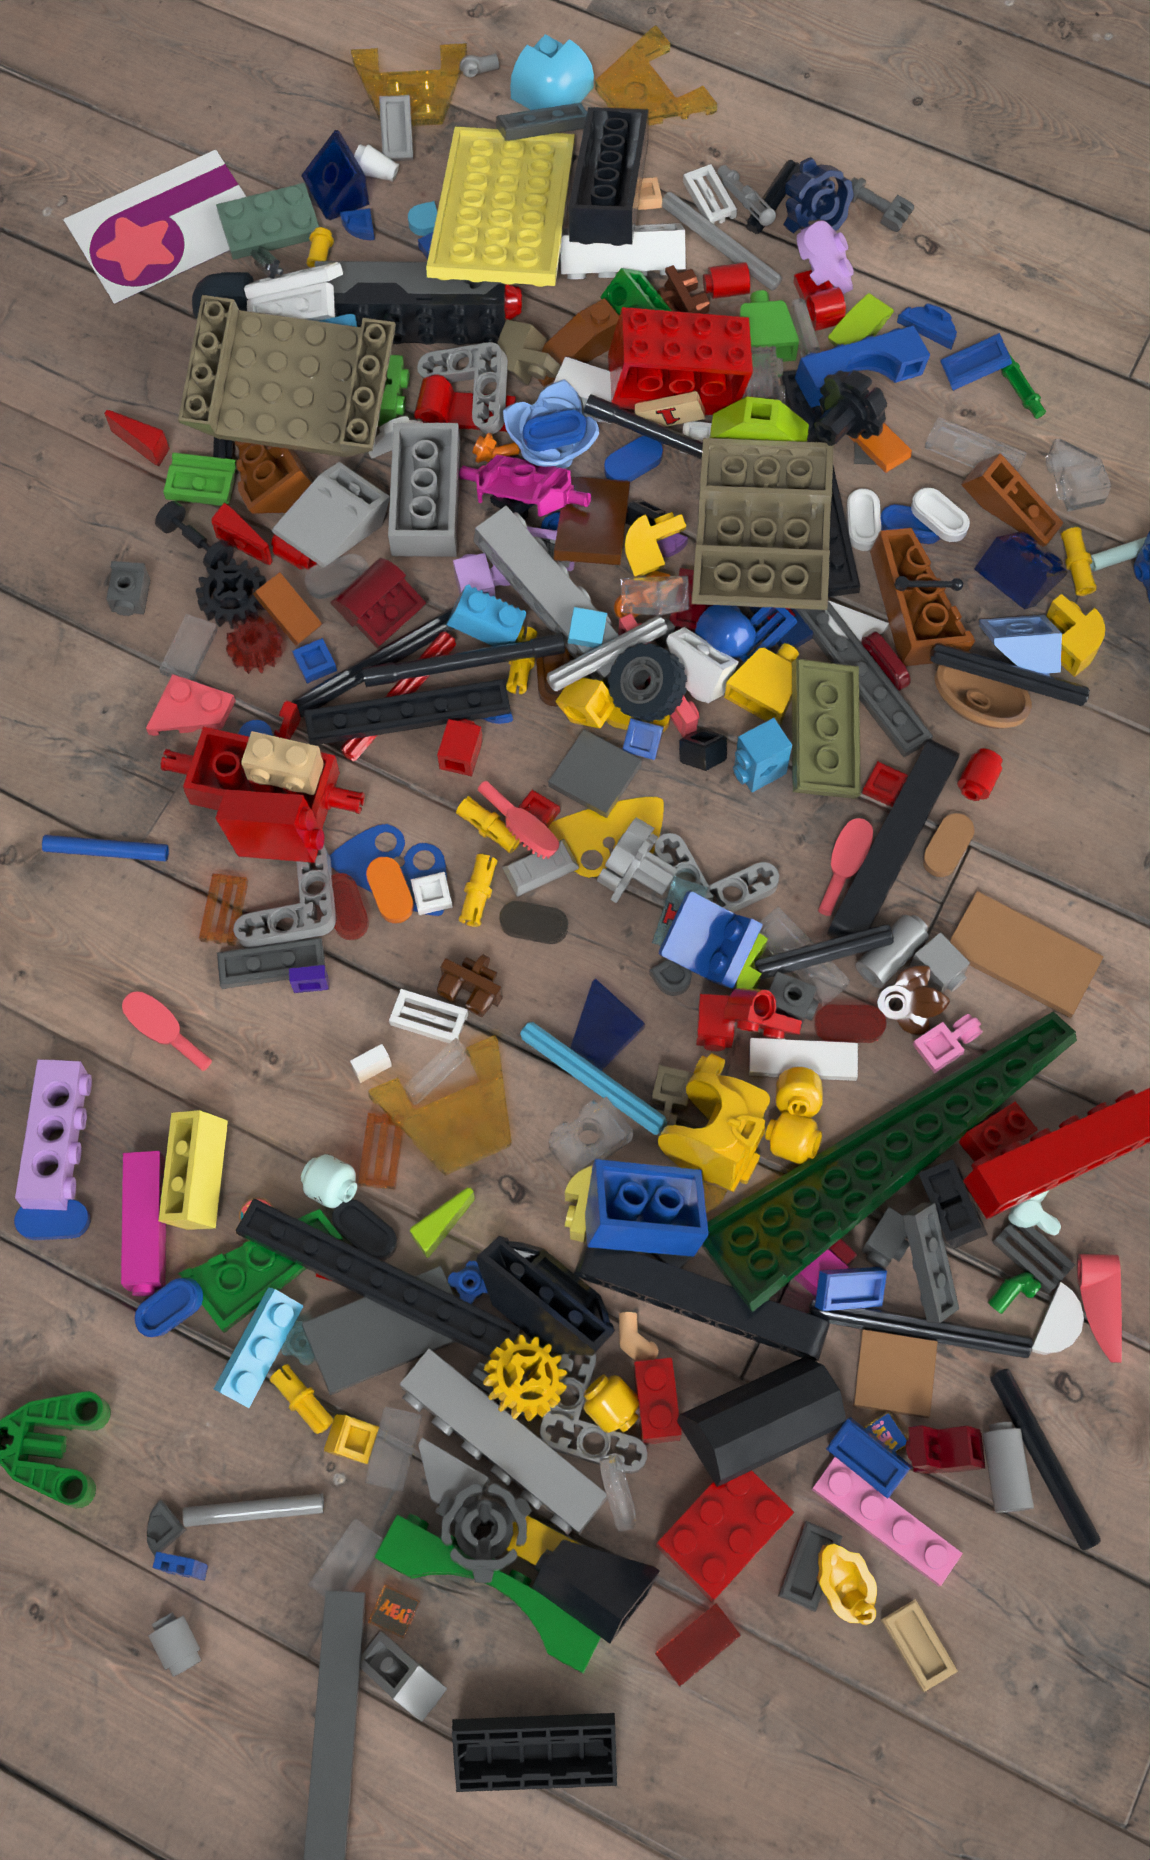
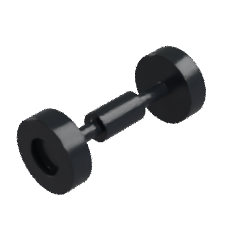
[155,501,234,570]

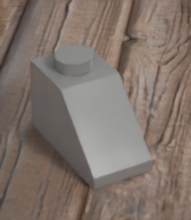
[418,1438,490,1524]
[361,1631,447,1722]

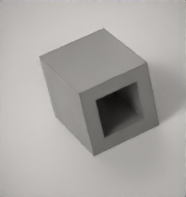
[910,932,970,993]

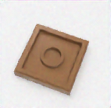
[853,1330,938,1419]

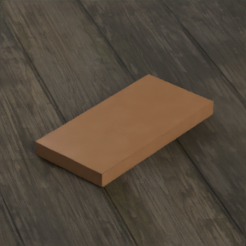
[949,891,1104,1018]

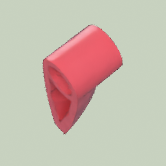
[1077,1254,1122,1363]

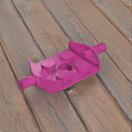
[459,455,591,517]

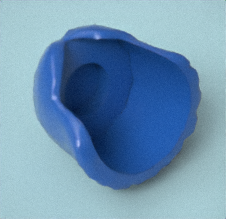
[695,605,756,658]

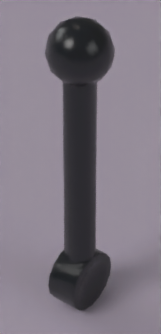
[894,576,964,591]

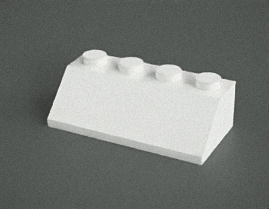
[560,223,686,279]

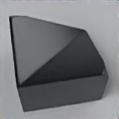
[679,728,727,771]

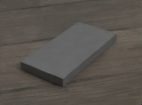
[302,1266,456,1396]

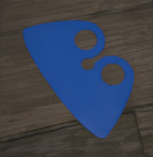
[329,824,447,916]

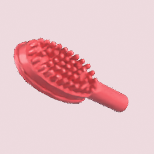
[478,781,560,859]
[818,818,873,916]
[122,991,212,1071]

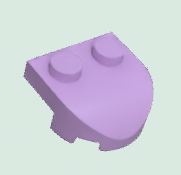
[797,221,854,294]

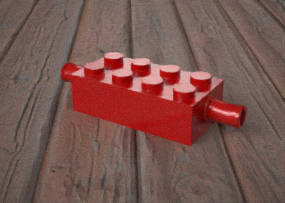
[161,726,365,829]

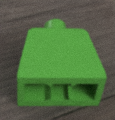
[740,290,799,364]

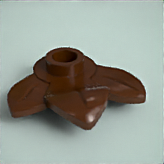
[877,965,950,1035]

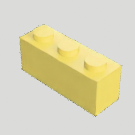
[158,1110,228,1230]

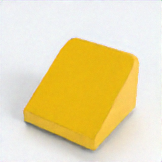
[324,1414,379,1464]

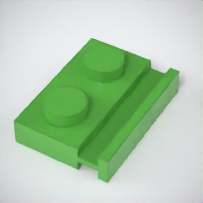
[163,453,237,506]

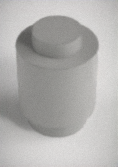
[148,1613,202,1677]

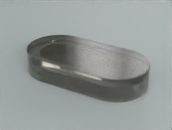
[499,901,568,944]

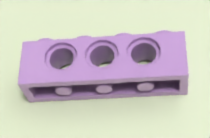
[15,1060,92,1210]

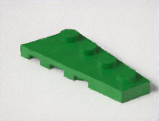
[178,1209,343,1333]

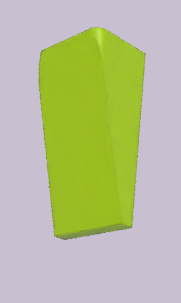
[410,1187,475,1258]

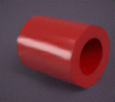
[703,262,750,299]

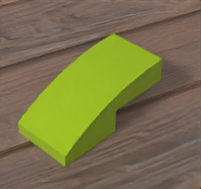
[828,293,894,346]
[736,933,768,989]

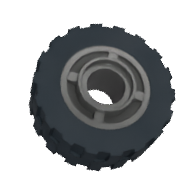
[608,643,687,722]

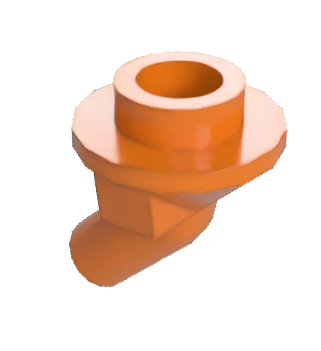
[472,432,519,463]

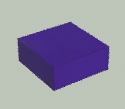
[289,965,329,993]

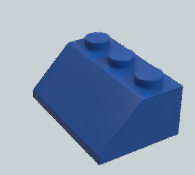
[585,1159,709,1257]

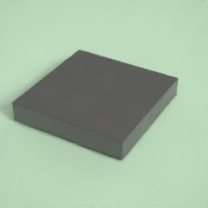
[548,729,642,818]

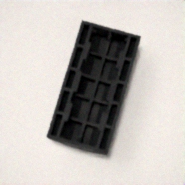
[677,1357,846,1487]
[452,1713,617,1792]

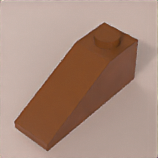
[538,298,619,387]
[961,453,1063,547]

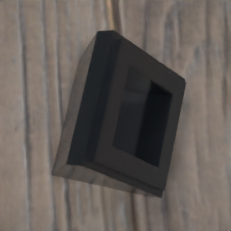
[626,499,667,526]

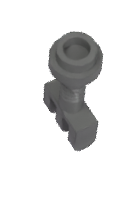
[851,177,914,232]

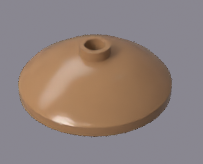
[935,665,1032,729]

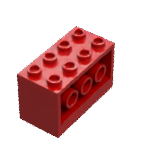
[608,307,753,416]

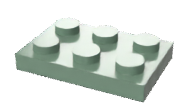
[216,183,319,260]

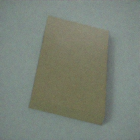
[792,659,861,799]

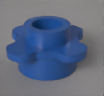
[448,1261,488,1304]

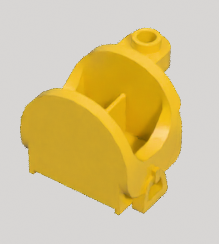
[658,1053,770,1192]

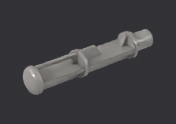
[717,165,776,226]

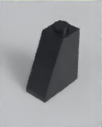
[532,1540,660,1644]

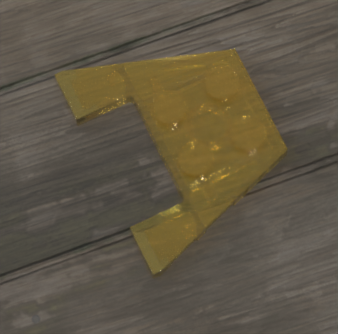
[595,25,717,126]
[351,43,467,126]
[368,1035,512,1176]

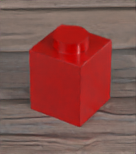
[437,719,483,777]
[696,994,735,1051]

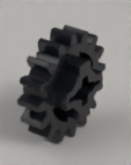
[195,558,266,629]

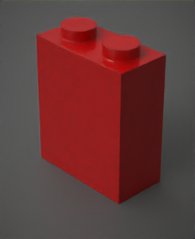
[215,789,325,863]

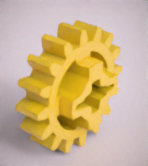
[483,1335,567,1421]

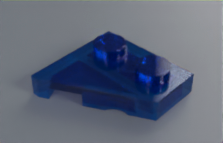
[570,979,645,1071]

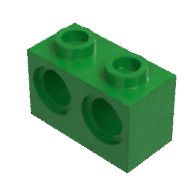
[600,268,672,315]

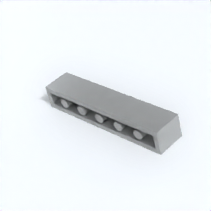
[474,506,619,685]
[400,1349,608,1535]

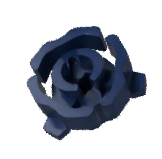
[783,157,854,234]

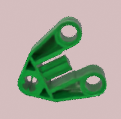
[0,1391,111,1509]

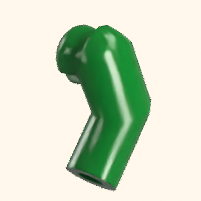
[987,1272,1041,1314]

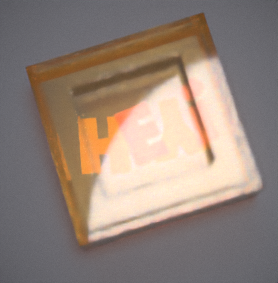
[368,1585,421,1639]

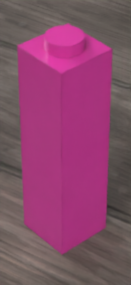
[121,1151,166,1296]

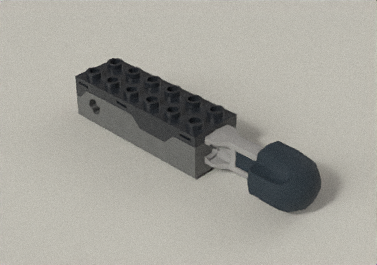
[192,261,522,345]

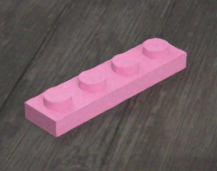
[811,1457,963,1587]

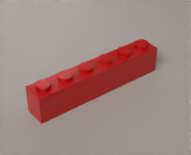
[963,1088,1150,1219]

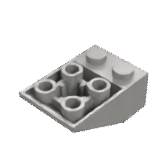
[272,462,390,568]

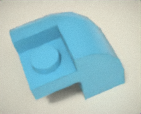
[510,34,594,110]

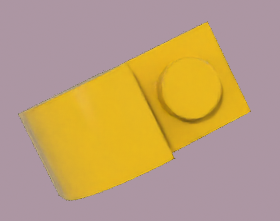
[625,512,686,579]
[1046,594,1105,677]

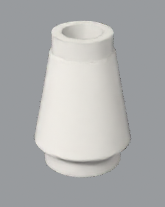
[352,144,399,182]

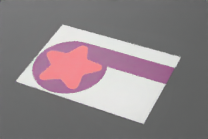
[63,150,246,304]

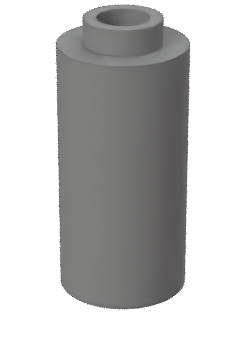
[855,915,929,988]
[982,1422,1034,1513]

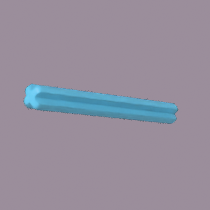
[520,1022,667,1135]

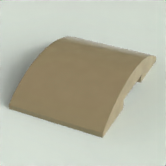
[692,438,834,610]

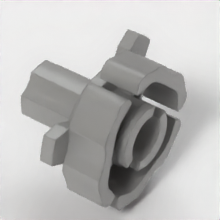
[597,817,678,903]

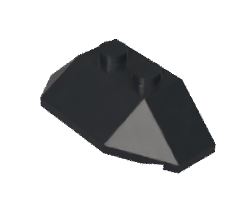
[476,1236,615,1356]

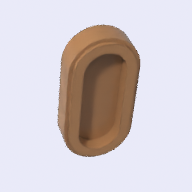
[923,813,975,877]

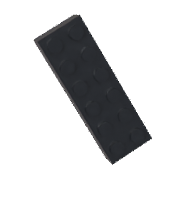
[568,107,649,246]

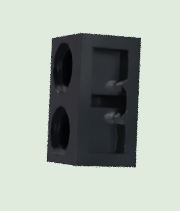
[918,1159,988,1249]

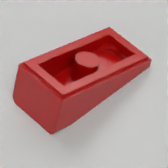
[104,410,170,466]
[211,503,273,565]

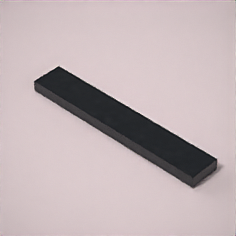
[304,679,511,745]

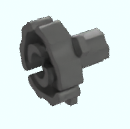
[437,1484,532,1583]

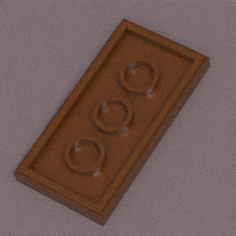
[554,477,630,565]

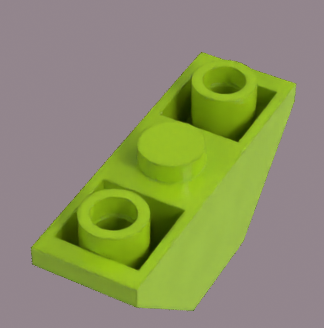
[710,397,809,442]

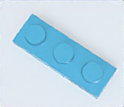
[213,1287,303,1408]

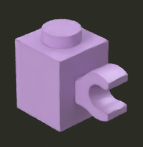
[453,553,511,597]

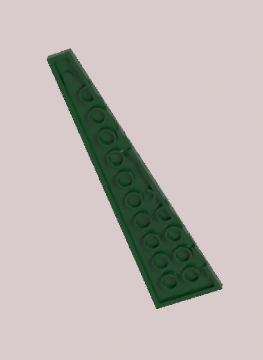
[701,1011,1077,1312]

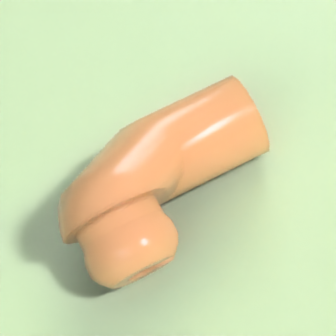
[619,1312,658,1361]

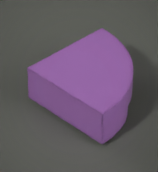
[657,533,688,558]

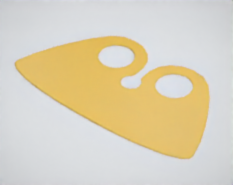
[548,797,664,878]

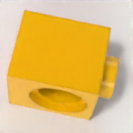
[555,678,615,729]

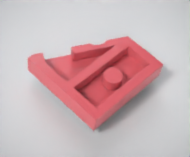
[146,674,236,736]

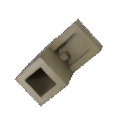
[498,319,561,385]

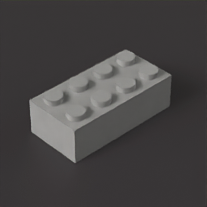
[388,423,461,557]

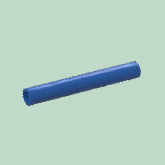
[42,835,169,862]

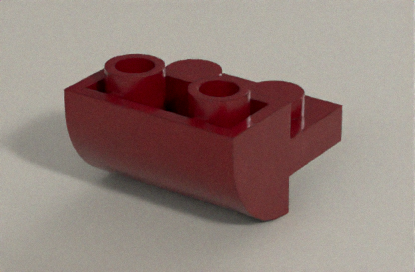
[330,558,427,649]

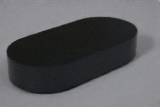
[332,1199,398,1261]

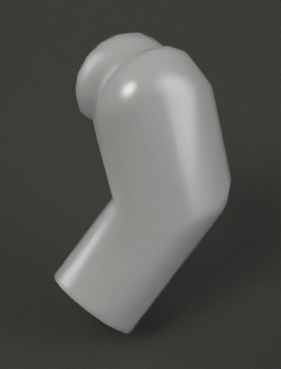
[460,53,499,77]

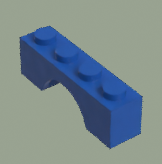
[795,325,930,408]

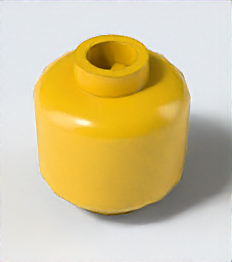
[776,1067,823,1118]
[765,1111,822,1164]
[583,1374,639,1433]

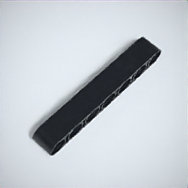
[827,738,960,938]
[574,1238,830,1361]

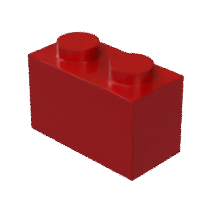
[633,1358,682,1445]

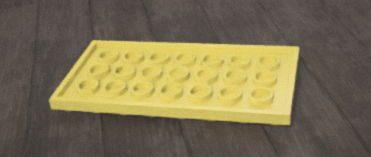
[426,126,575,287]

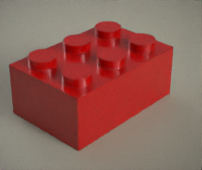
[655,1470,794,1603]

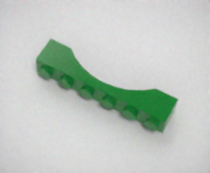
[374,1513,601,1674]

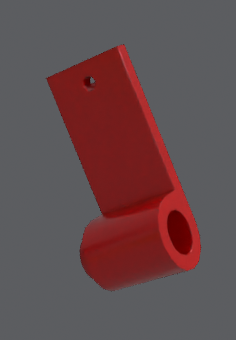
[414,375,517,432]

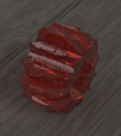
[226,616,283,674]

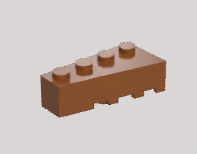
[870,528,976,666]

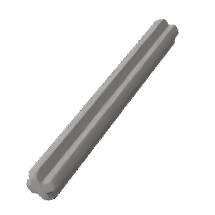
[662,192,782,291]

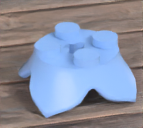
[503,379,599,468]

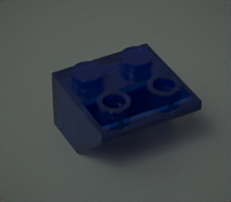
[974,532,1069,610]

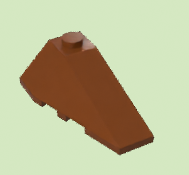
[235,441,314,514]

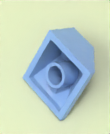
[979,615,1062,675]

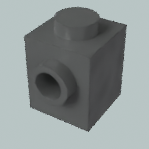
[769,971,820,1028]

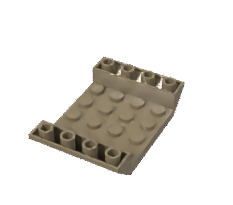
[178,295,396,457]

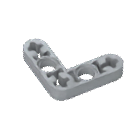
[417,342,508,434]
[654,833,779,913]
[233,845,336,948]
[540,1353,648,1474]

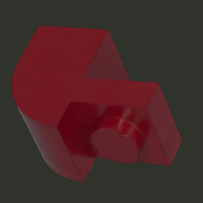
[906,1425,986,1473]

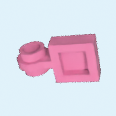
[913,1014,983,1073]

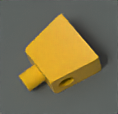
[724,643,799,726]

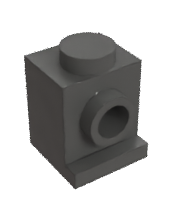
[106,561,151,616]
[862,1207,910,1270]

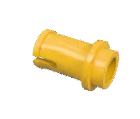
[306,227,334,268]

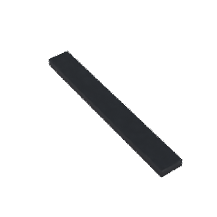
[780,370,861,597]
[236,1198,520,1359]

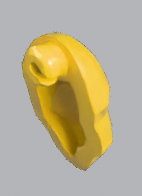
[817,1543,877,1625]

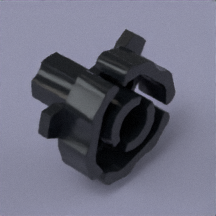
[814,370,887,446]

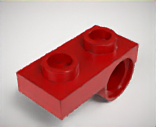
[793,270,846,331]
[724,988,802,1039]
[958,1101,1038,1162]

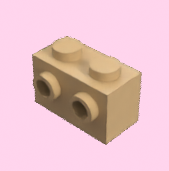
[241,731,324,795]

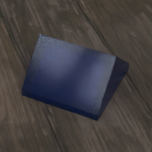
[301,130,369,220]

